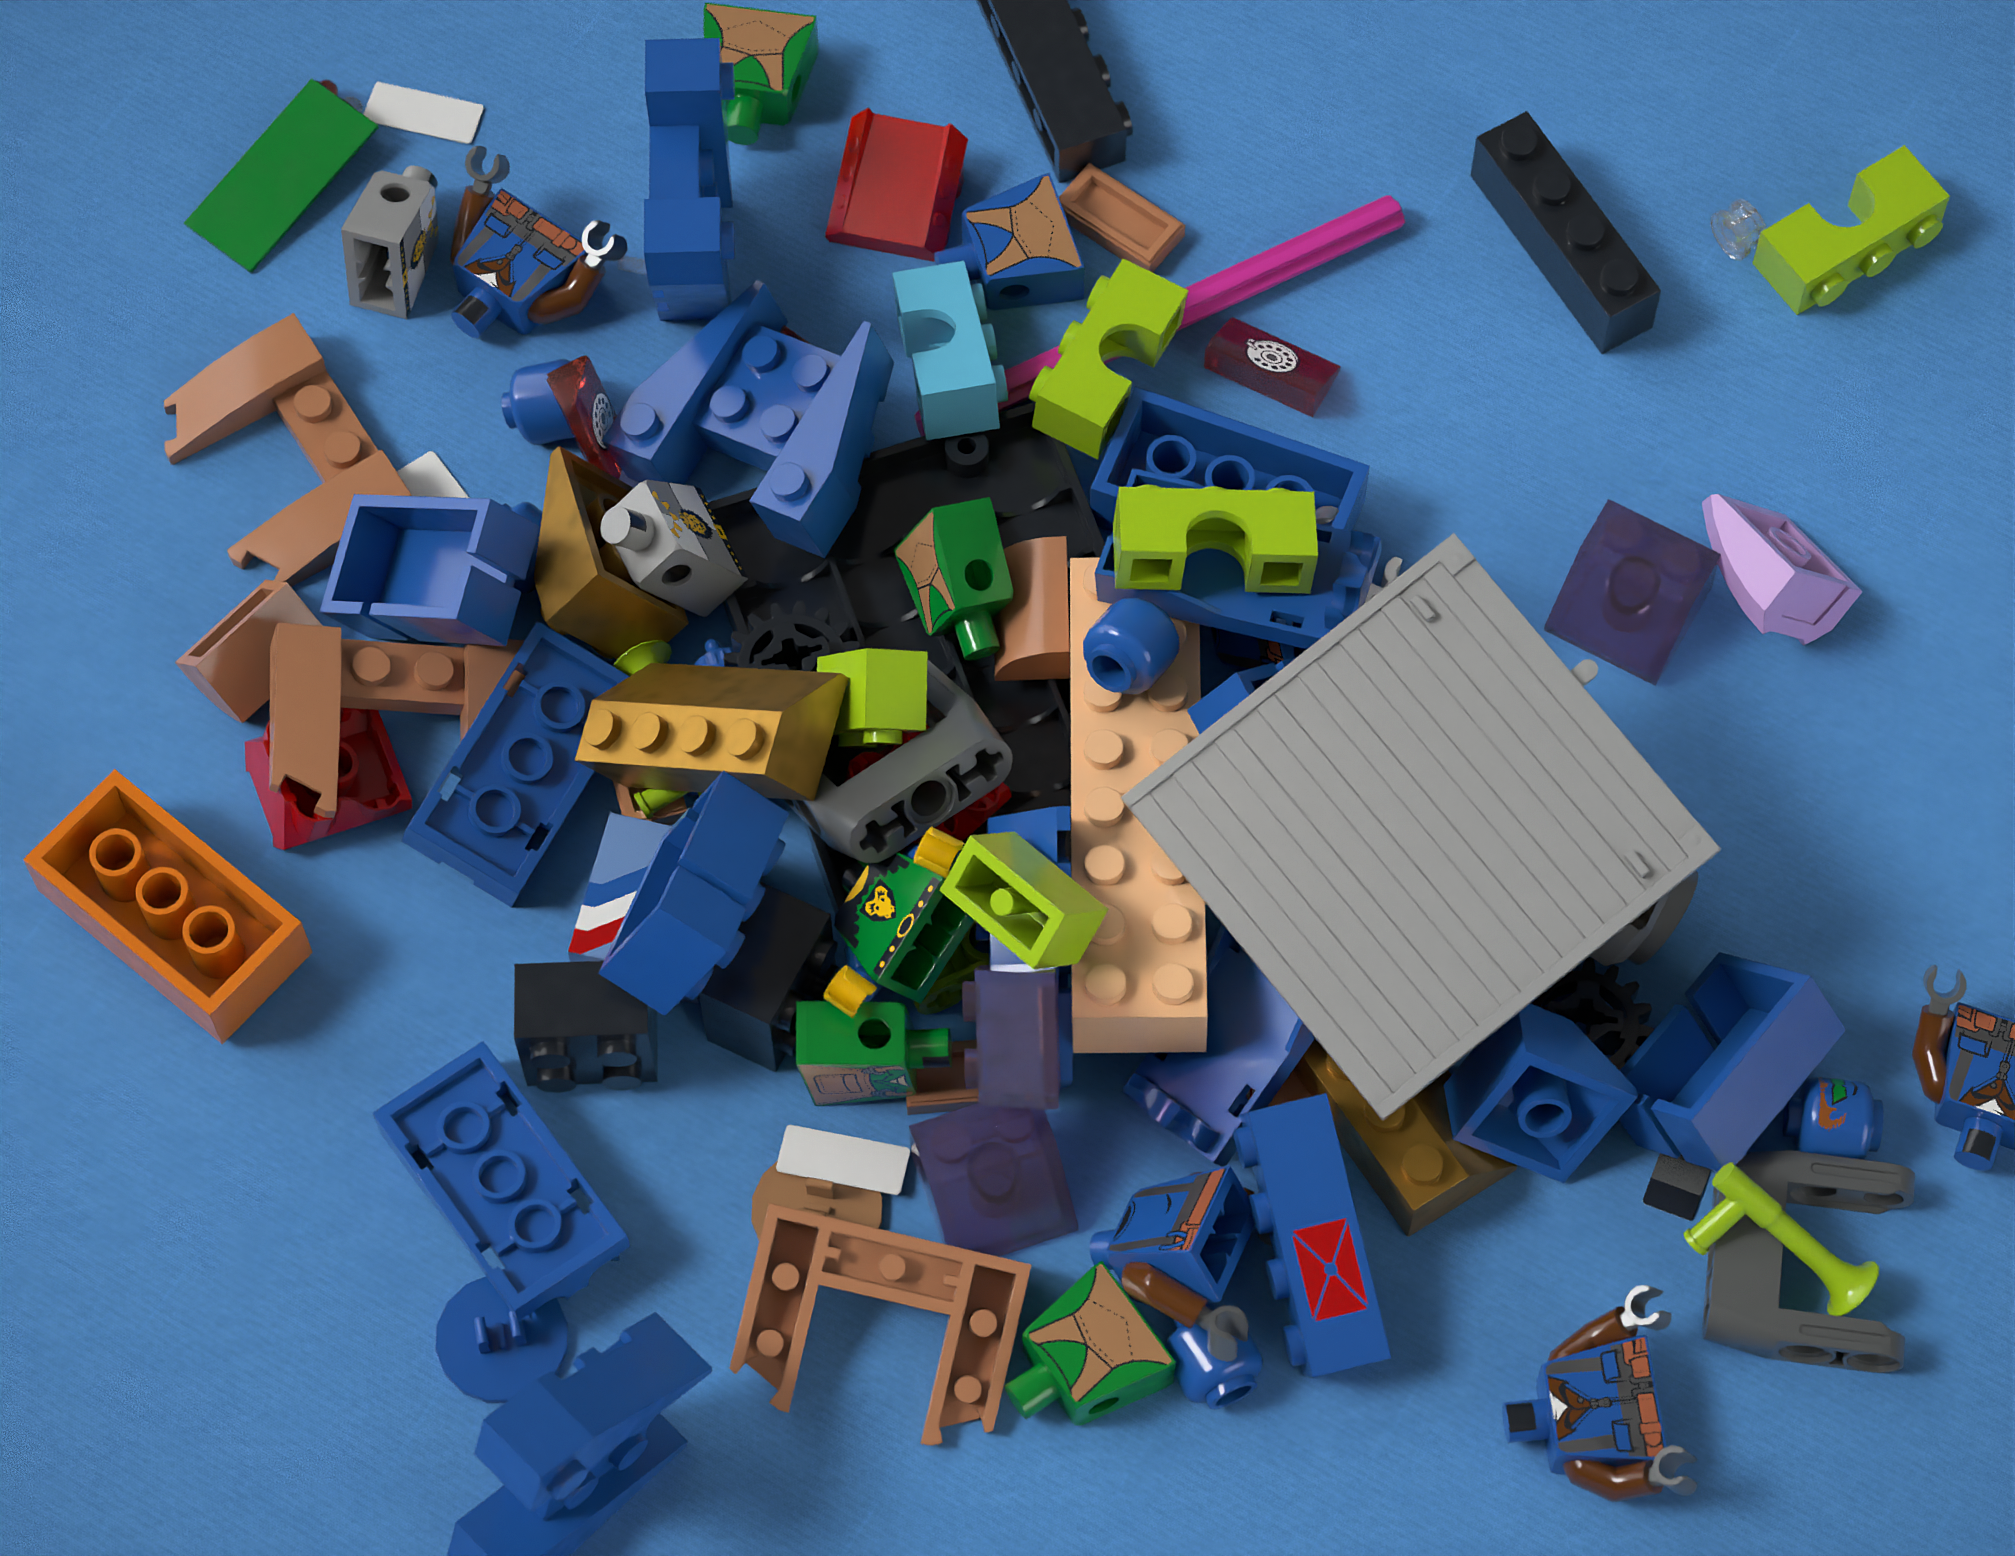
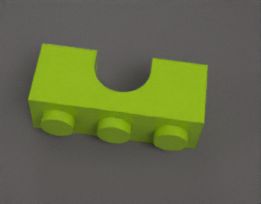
[1752,145,1950,315]
[1029,258,1188,460]
[1113,485,1318,594]

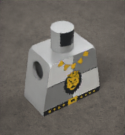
[341,166,439,319]
[601,480,748,618]

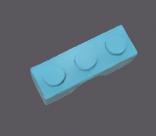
[892,261,1008,440]

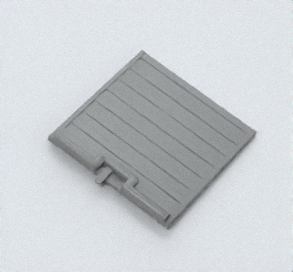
[1121,533,1721,1121]

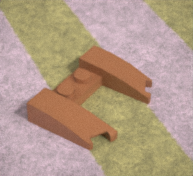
[164,313,412,587]
[269,623,525,818]
[729,1203,1031,1446]

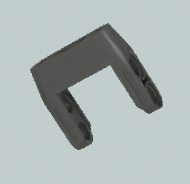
[784,660,1013,863]
[1702,1150,1915,1373]

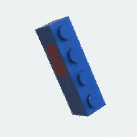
[1234,1093,1391,1378]

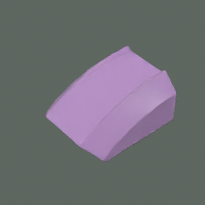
[1702,494,1862,646]

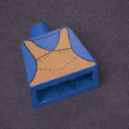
[934,173,1085,311]

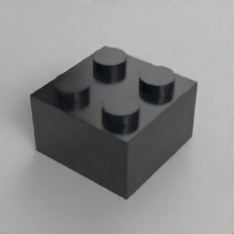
[699,882,840,1073]
[514,961,658,1093]

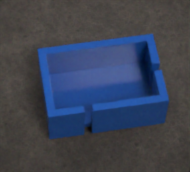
[319,494,540,646]
[598,770,789,1016]
[1619,952,1846,1171]

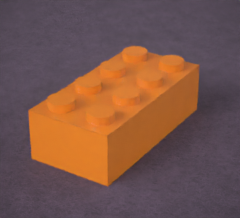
[23,769,313,1044]

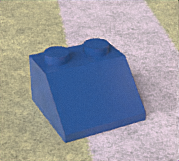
[1444,1003,1638,1183]

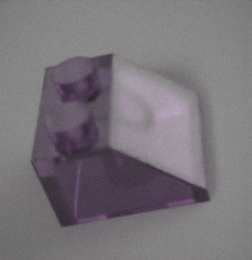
[1544,499,1721,686]
[962,964,1061,1110]
[909,1085,1079,1257]

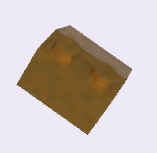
[534,446,689,659]

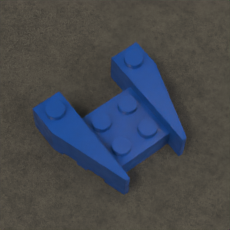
[644,38,735,321]
[601,280,894,558]
[447,1312,713,1556]

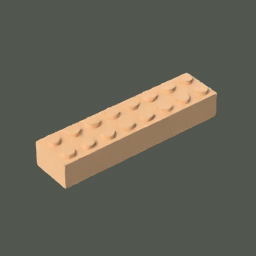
[1070,558,1207,1053]

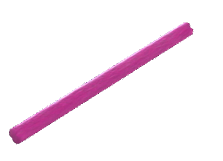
[914,195,1405,436]

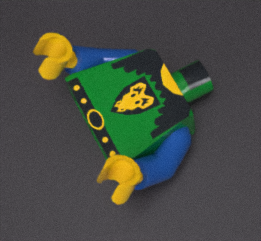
[823,827,974,1018]

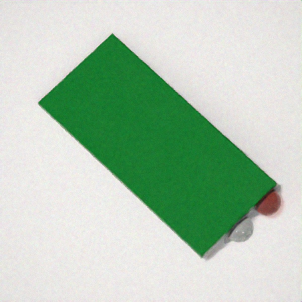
[184,78,379,273]

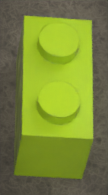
[817,648,928,748]
[939,831,1109,970]

